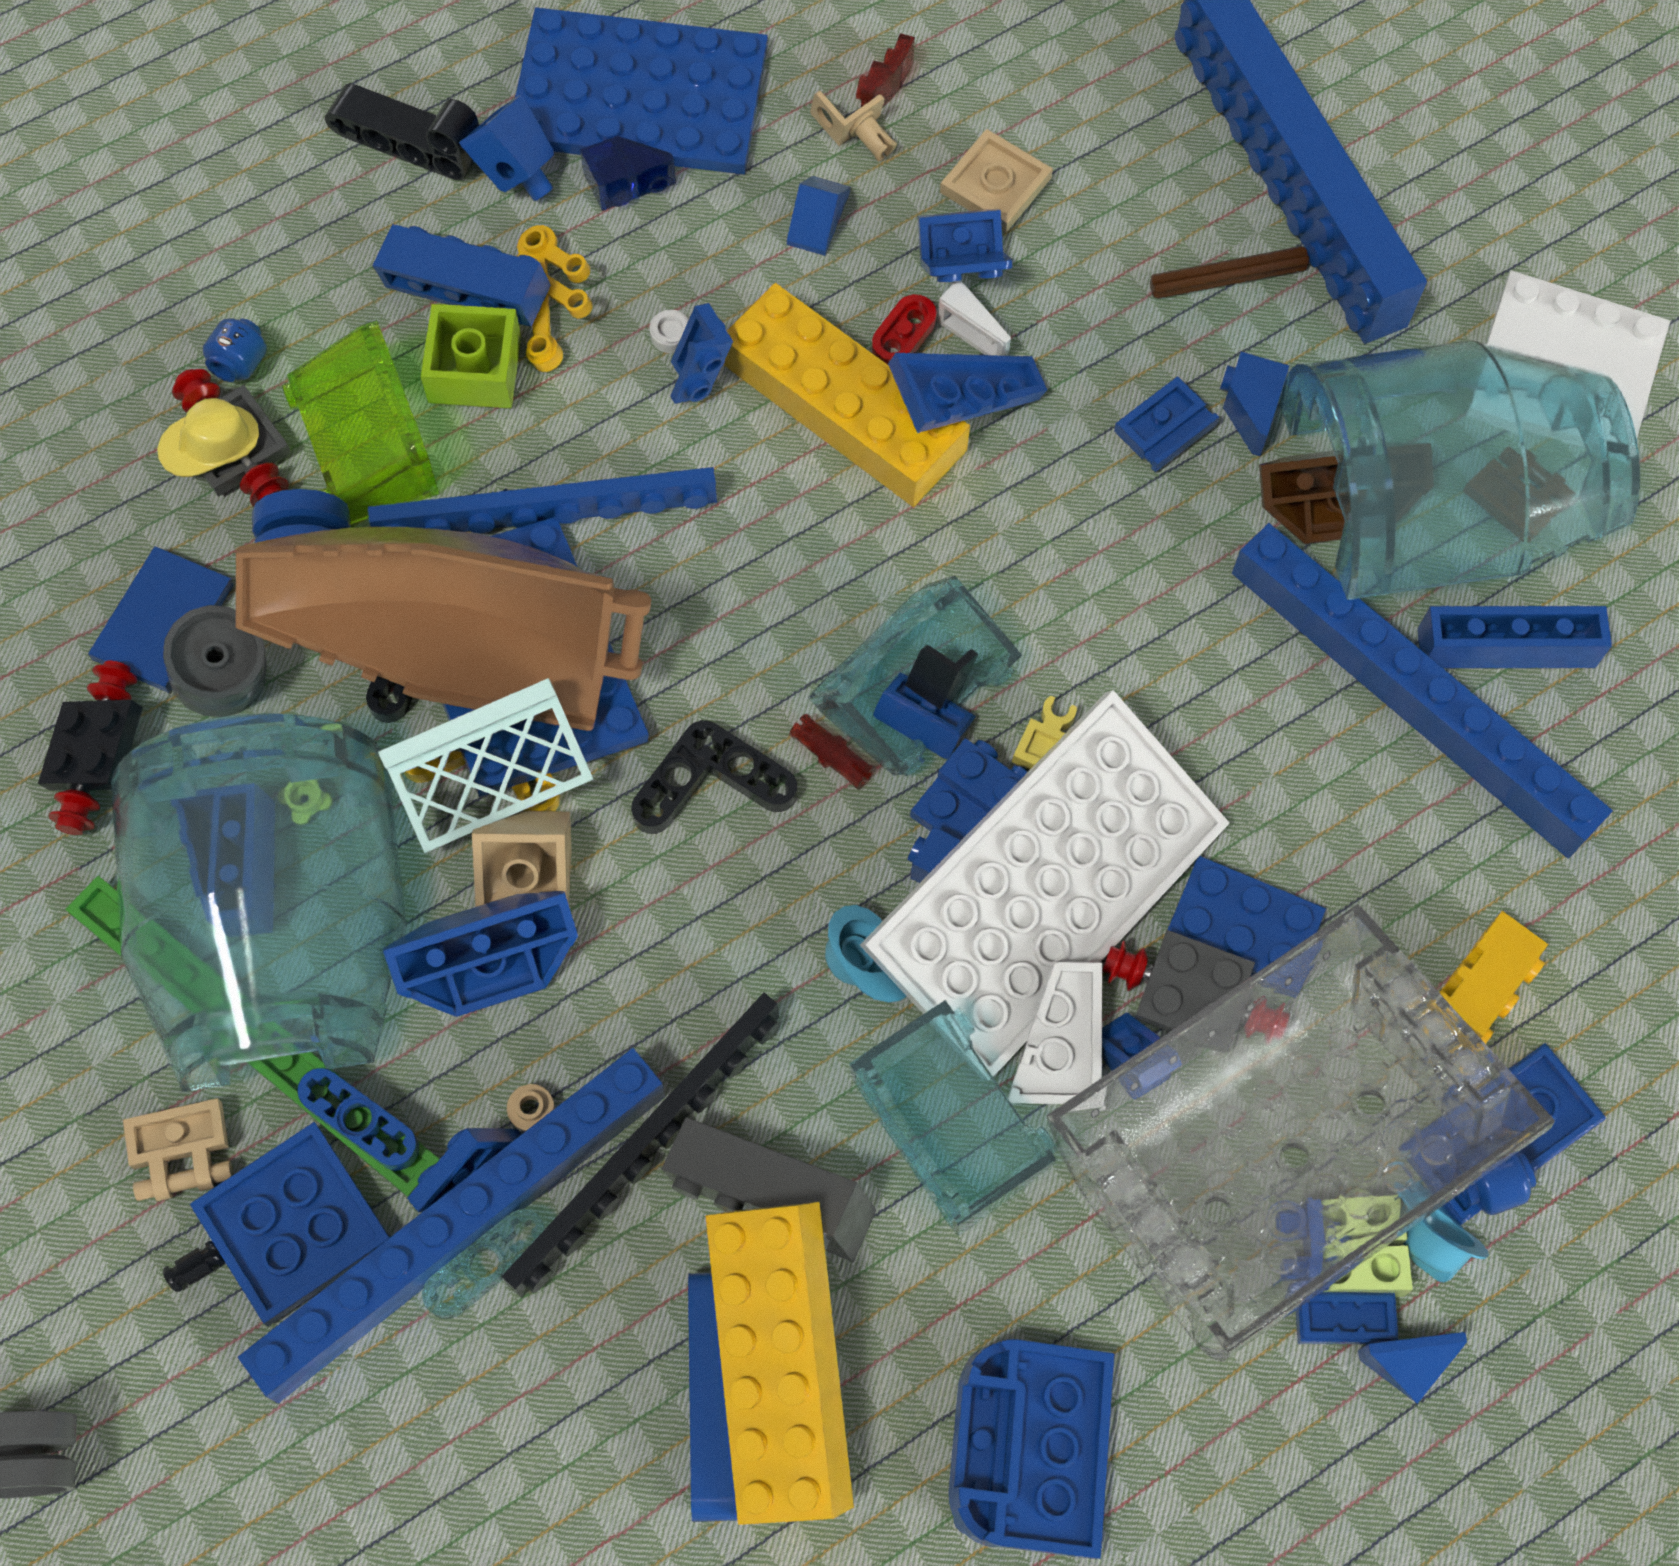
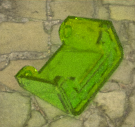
[282,320,440,524]

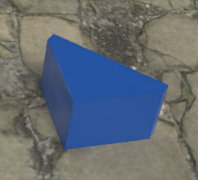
[787,176,851,256]

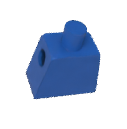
[459,94,554,201]

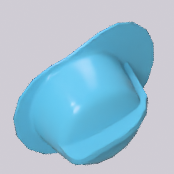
[825,905,907,1003]
[1394,1177,1489,1283]

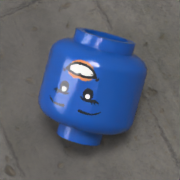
[203,318,267,382]

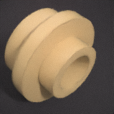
[507,1084,555,1131]

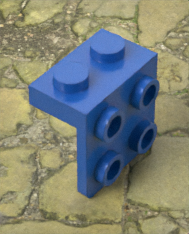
[917,208,1013,282]

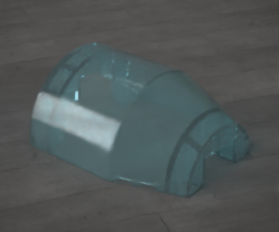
[1280,340,1640,600]
[111,713,407,1092]

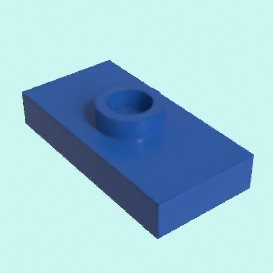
[1295,1292,1399,1345]

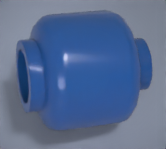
[1458,1145,1536,1215]

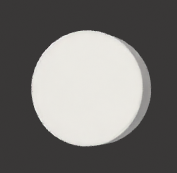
[650,310,689,353]

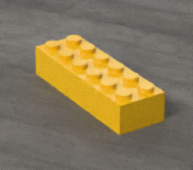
[723,282,970,508]
[705,1202,854,1525]

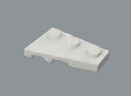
[1005,962,1102,1105]

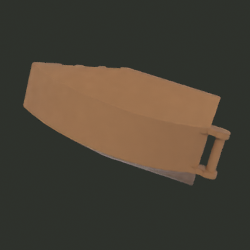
[236,527,652,731]

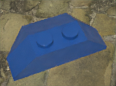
[383,891,578,1017]

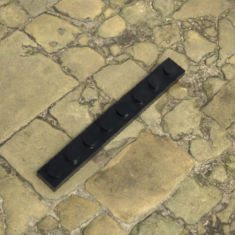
[501,992,779,1298]

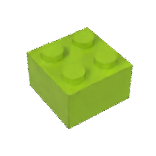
[420,304,521,409]

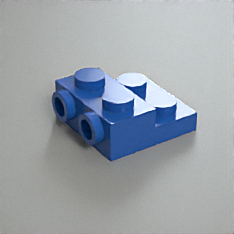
[910,738,1027,840]

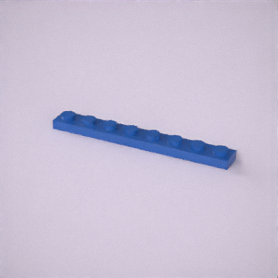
[368,467,717,534]

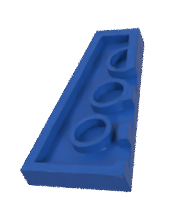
[888,353,1047,433]

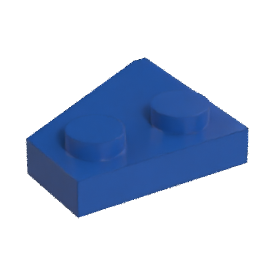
[407,1128,521,1212]

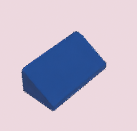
[873,672,976,759]

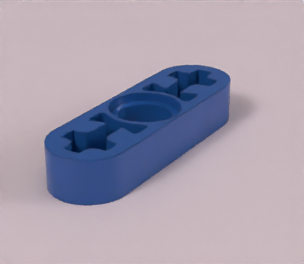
[297,1068,419,1171]

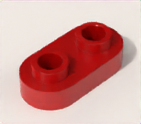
[872,294,936,365]

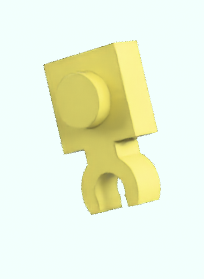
[1012,696,1077,770]

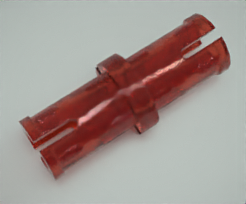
[789,713,876,790]

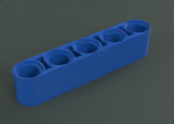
[688,1273,737,1522]

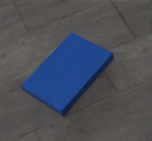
[88,546,234,693]

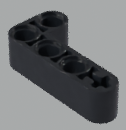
[325,83,479,180]

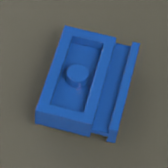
[1114,376,1219,472]

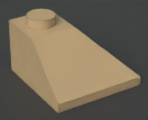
[472,811,572,907]

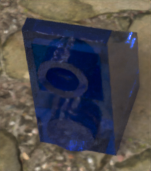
[580,136,676,211]

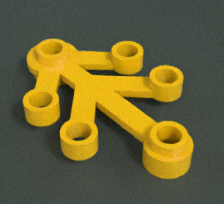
[517,225,593,372]

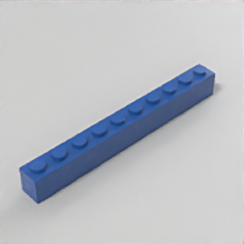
[1231,523,1613,859]
[237,1048,666,1404]

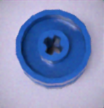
[252,489,351,543]

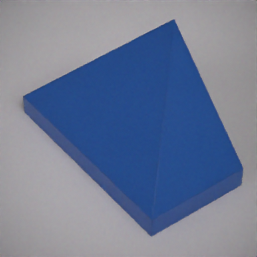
[1358,1332,1467,1404]

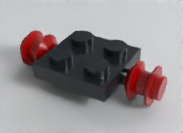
[38,660,143,835]

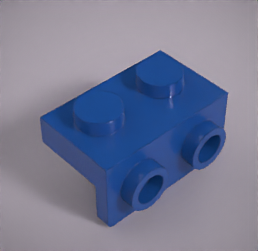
[670,303,733,404]

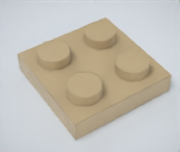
[940,129,1053,233]

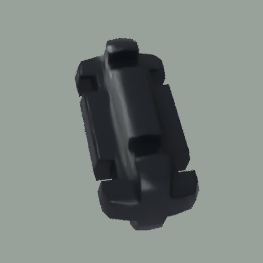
[163,1241,225,1292]

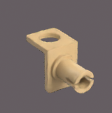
[810,91,897,161]

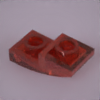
[856,33,915,108]

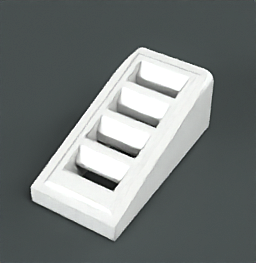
[937,281,1011,356]

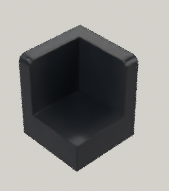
[905,645,979,710]

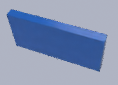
[1398,1043,1607,1226]

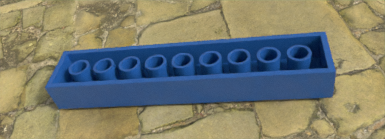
[1175,0,1427,344]

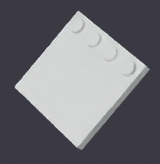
[1464,270,1671,464]

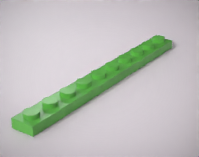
[65,876,440,1197]

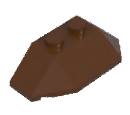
[1259,443,1433,544]

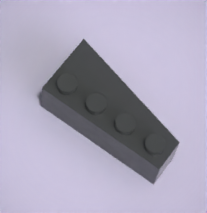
[661,1117,876,1263]

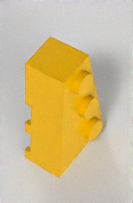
[1413,911,1549,1060]

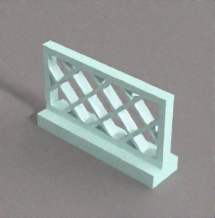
[378,678,594,853]

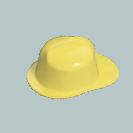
[157,398,259,477]

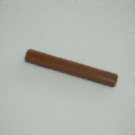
[1150,246,1309,298]

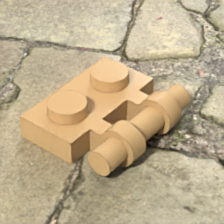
[123,1098,234,1201]

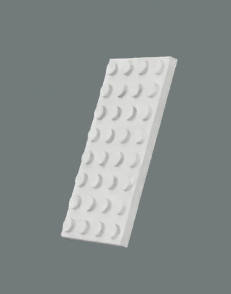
[860,690,1229,1080]

